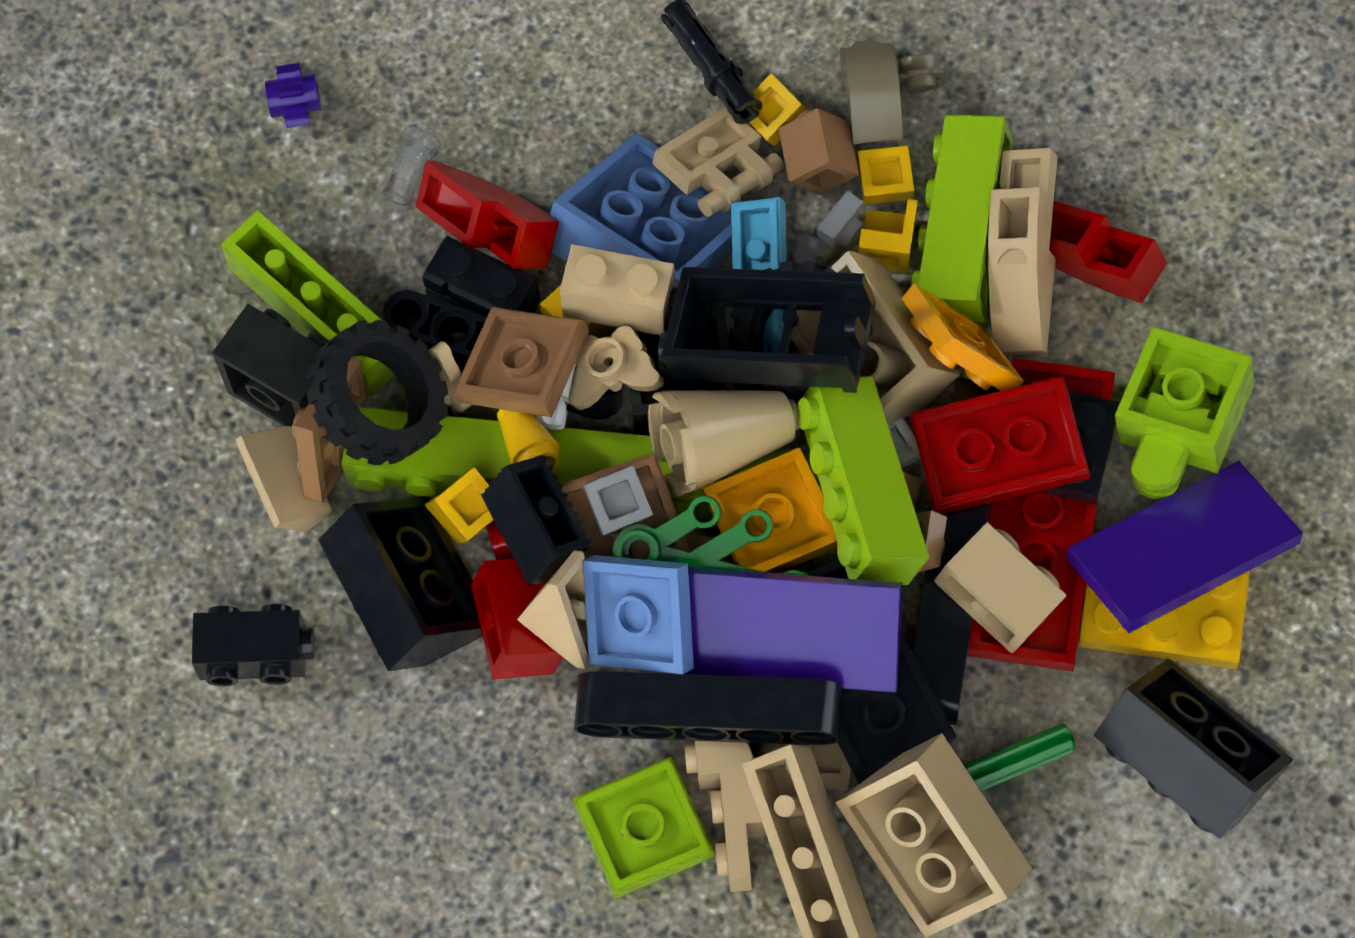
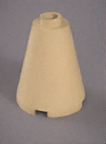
[648,390,800,497]

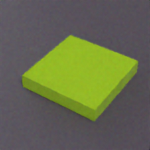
[572,757,715,899]

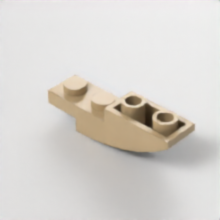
[988,148,1058,356]
[684,741,767,892]

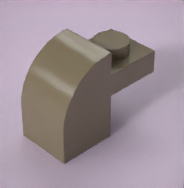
[840,40,903,144]

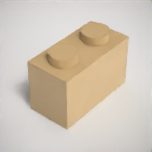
[559,244,676,335]
[934,522,1067,654]

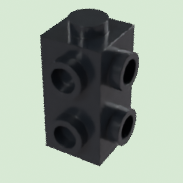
[192,604,315,686]

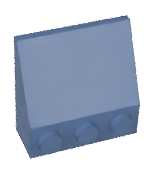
[550,133,743,287]

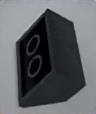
[318,497,483,671]
[1093,658,1294,839]

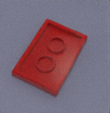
[910,375,1090,515]

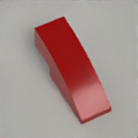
[415,161,559,269]
[1049,201,1167,303]

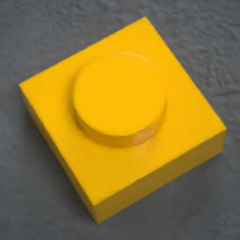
[749,73,809,147]
[858,145,915,205]

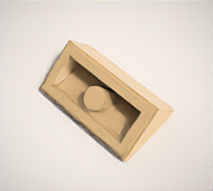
[236,426,332,532]

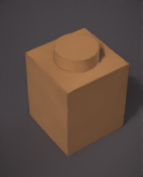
[778,108,859,195]

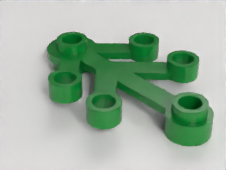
[613,496,811,576]

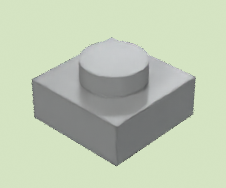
[817,191,866,260]
[583,466,653,537]

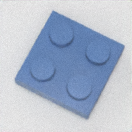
[583,555,694,674]

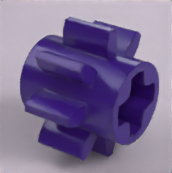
[265,63,321,128]

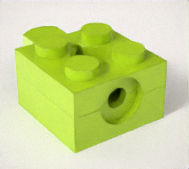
[1115,327,1254,500]

